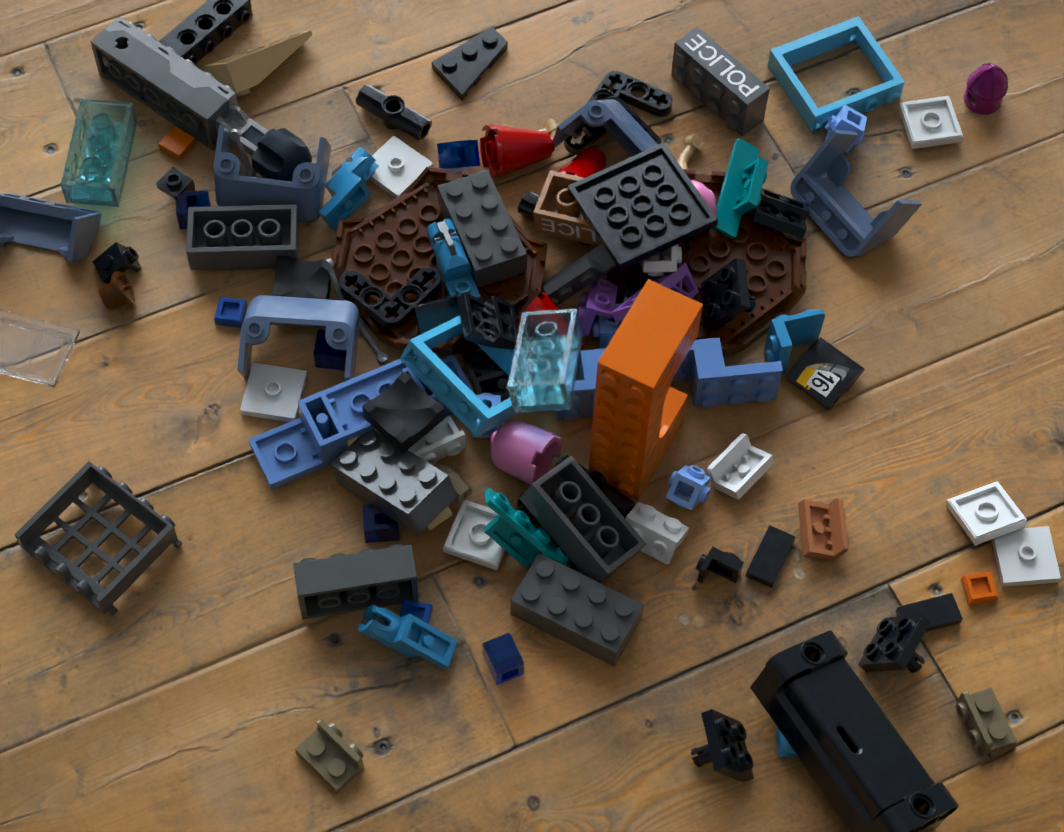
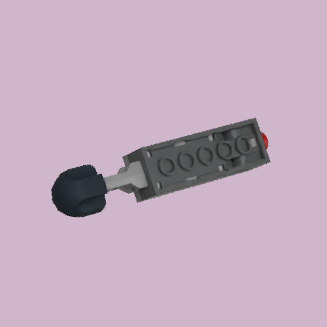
[91,16,312,182]

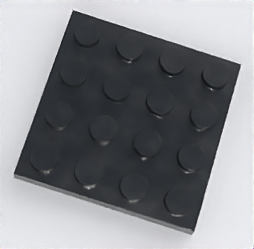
[568,142,718,271]

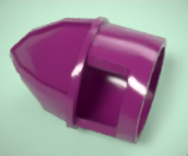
[964,63,1008,115]

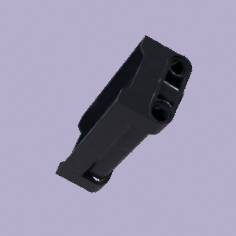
[750,631,959,832]

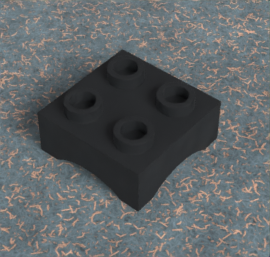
[271,256,331,300]
[362,372,445,454]

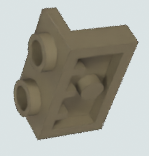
[956,688,1017,756]
[295,719,364,794]

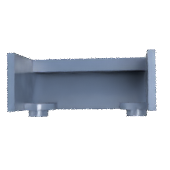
[552,99,658,157]
[213,125,331,223]
[790,130,922,257]
[0,193,101,262]
[237,295,360,381]

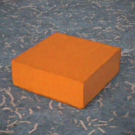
[159,126,196,161]
[961,571,999,606]

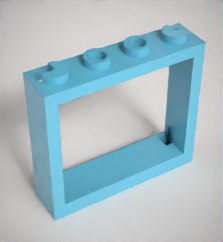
[767,16,905,132]
[400,315,551,437]

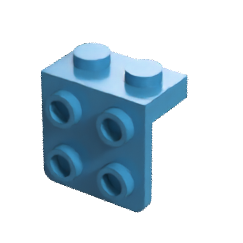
[764,309,825,374]

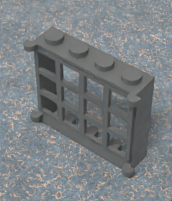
[15,461,182,615]

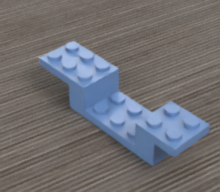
[555,338,783,421]
[248,355,475,490]

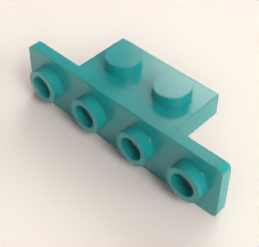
[713,138,768,239]
[484,488,572,569]

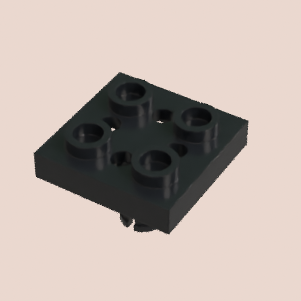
[701,257,756,332]
[858,614,930,673]
[691,709,754,783]

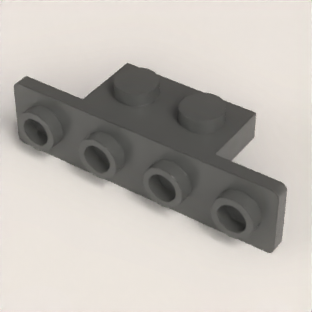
[540,244,617,306]

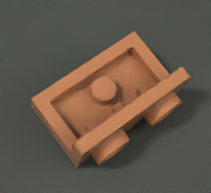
[798,498,849,562]

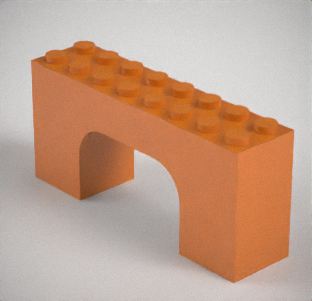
[588,279,703,501]

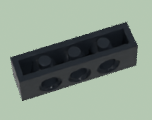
[158,0,253,65]

